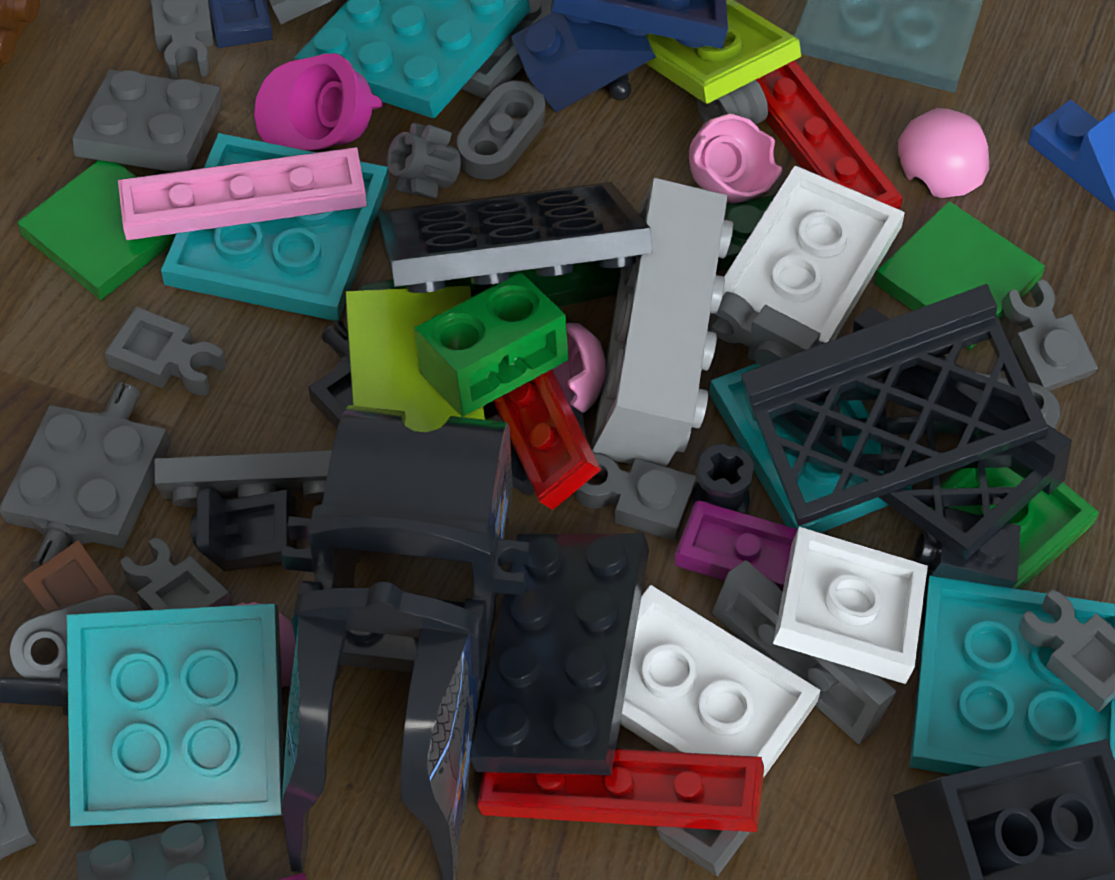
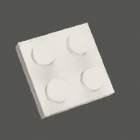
[773,527,927,684]

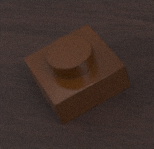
[22,540,116,612]

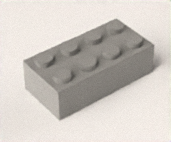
[591,178,733,467]

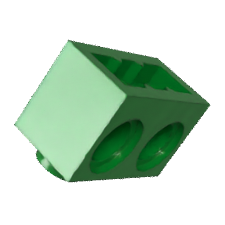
[414,272,568,417]

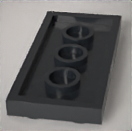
[470,533,649,775]

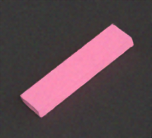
[118,147,367,240]

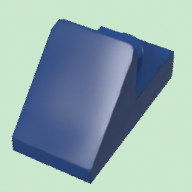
[1028,99,1115,212]

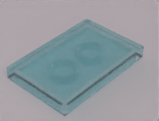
[794,0,983,93]

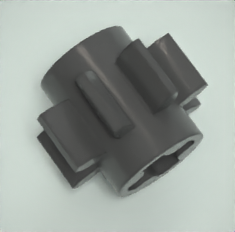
[387,123,461,199]

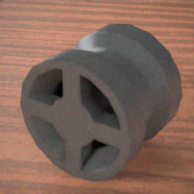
[696,80,768,124]

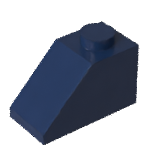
[511,12,656,113]

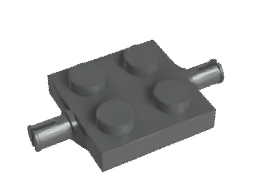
[0,382,171,570]

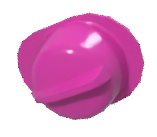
[254,54,382,151]

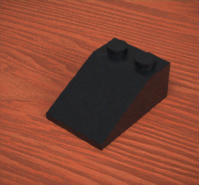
[893,739,1115,880]

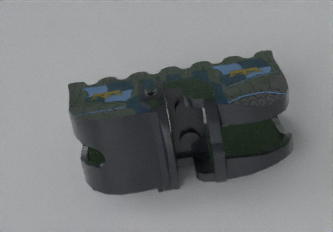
[281,405,529,880]

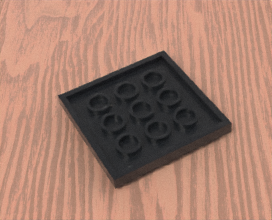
[378,182,653,293]

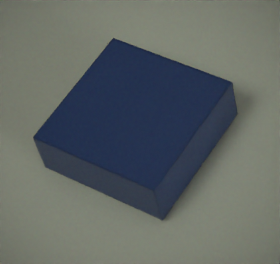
[208,0,273,48]

